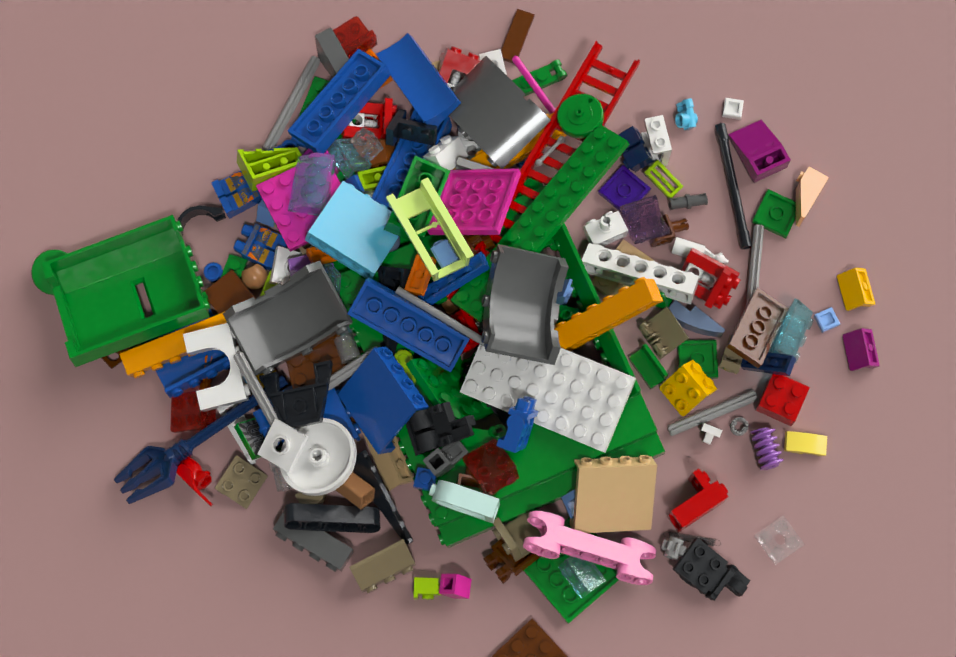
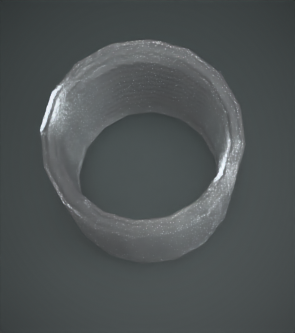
[334,333,361,364]

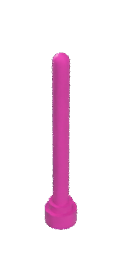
[512,56,555,114]

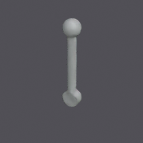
[535,136,565,166]

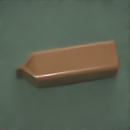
[336,472,375,510]

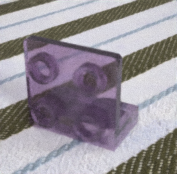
[620,195,670,244]

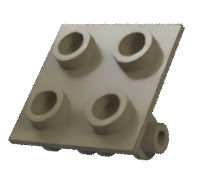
[639,306,689,359]
[215,455,268,509]

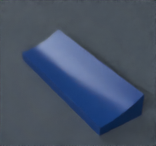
[376,33,461,127]
[288,49,390,156]
[371,109,452,211]
[347,277,470,372]

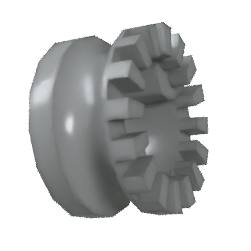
[730,417,749,436]

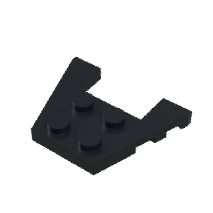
[259,360,333,428]

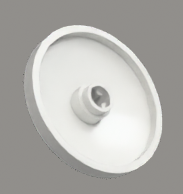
[280,418,357,496]

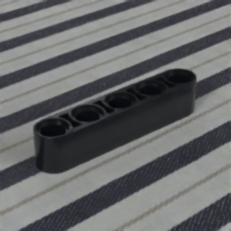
[284,503,381,533]

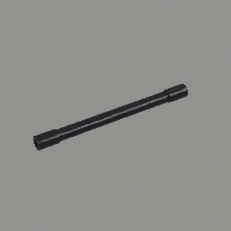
[715,123,752,250]

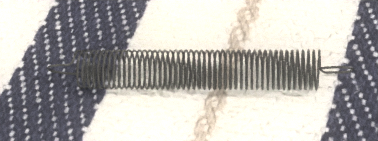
[663,532,721,546]

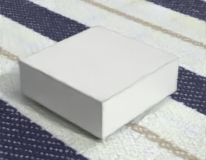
[722,98,744,120]

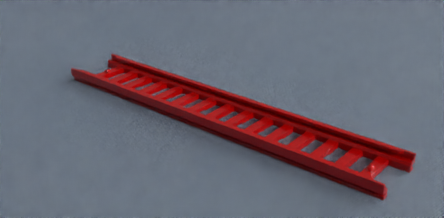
[446,41,640,302]

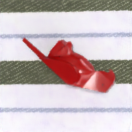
[177,456,213,506]

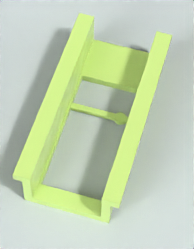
[386,177,474,282]

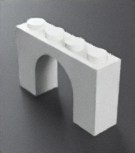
[183,323,251,412]

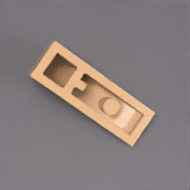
[796,167,829,227]

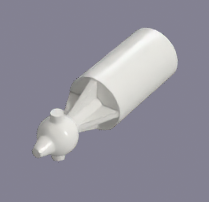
[671,237,729,263]

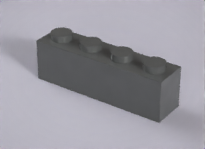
[273,512,354,572]

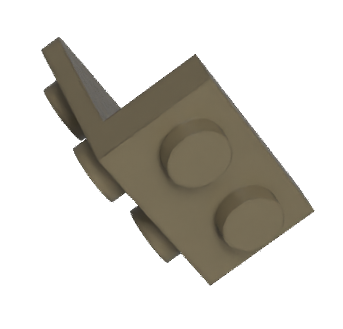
[492,512,541,562]

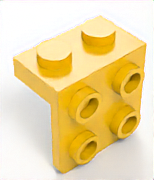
[660,360,718,416]

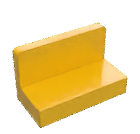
[837,268,876,311]

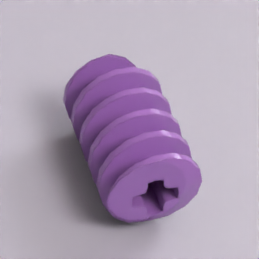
[750,427,784,471]

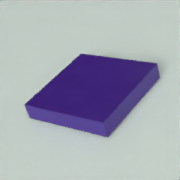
[598,165,651,217]

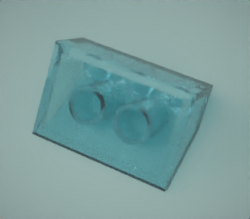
[288,153,336,216]
[771,298,814,364]

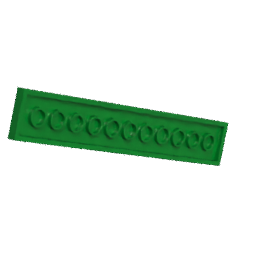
[451,124,630,323]

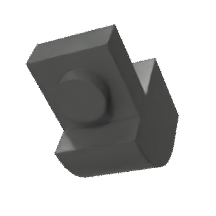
[423,441,469,477]

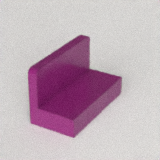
[843,328,880,371]

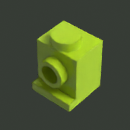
[414,577,441,600]

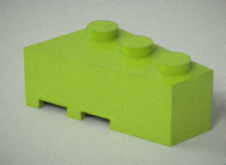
[236,147,305,192]

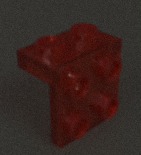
[333,16,377,59]
[170,390,216,433]
[463,439,519,495]

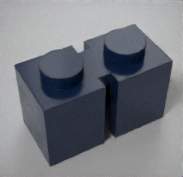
[618,126,654,172]

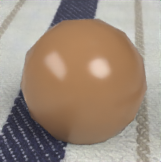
[241,264,268,290]

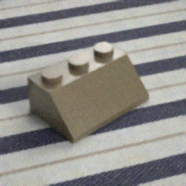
[349,539,416,594]

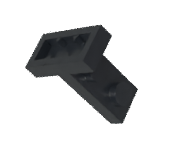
[386,109,437,146]

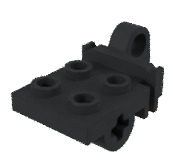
[406,402,476,456]
[672,538,751,601]

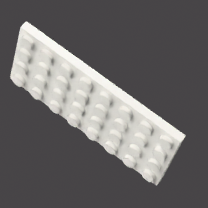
[460,344,636,453]

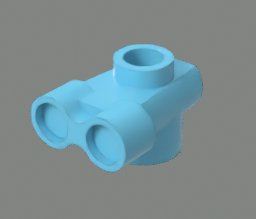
[675,98,698,130]

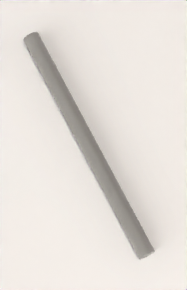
[395,286,496,354]

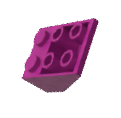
[728,119,791,183]

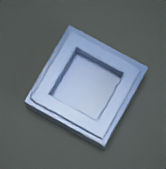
[814,307,840,333]

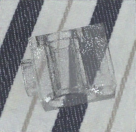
[350,128,384,161]

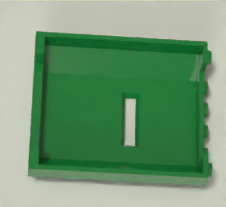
[41,215,210,367]

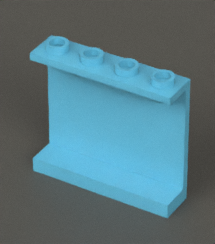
[305,181,399,279]

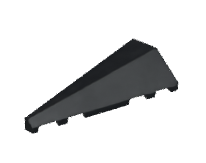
[377,266,411,356]
[352,449,413,545]

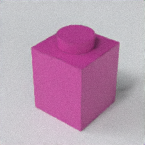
[439,574,472,599]

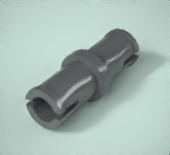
[668,193,708,210]

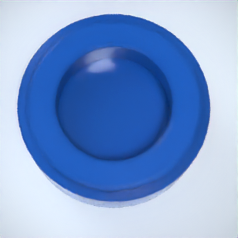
[204,262,223,282]

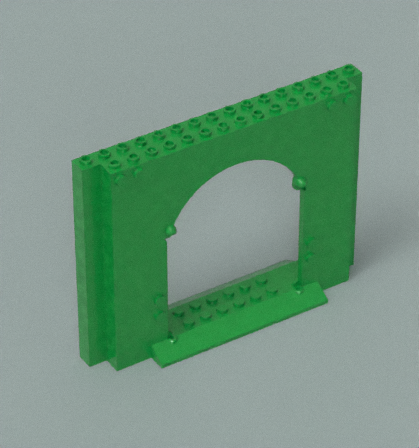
[328,178,665,548]

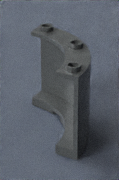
[448,56,551,169]
[481,244,569,365]
[223,261,353,376]

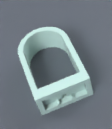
[429,480,500,523]

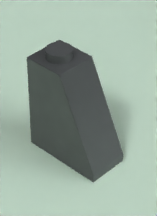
[315,28,349,78]

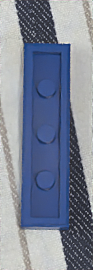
[417,252,490,305]

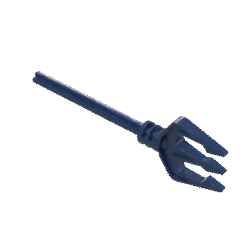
[114,376,288,504]

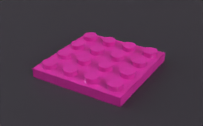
[256,153,341,252]
[427,169,521,235]

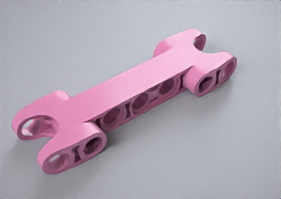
[523,511,656,585]

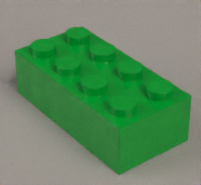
[384,156,450,242]

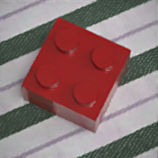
[755,374,810,426]

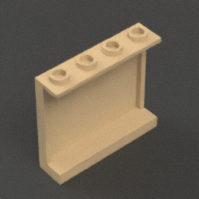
[569,455,657,533]

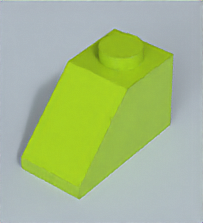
[358,166,387,191]

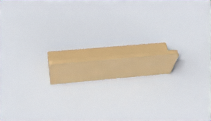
[362,431,414,491]

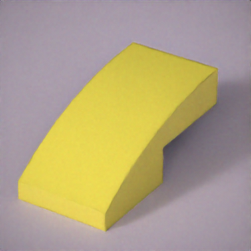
[784,431,827,456]

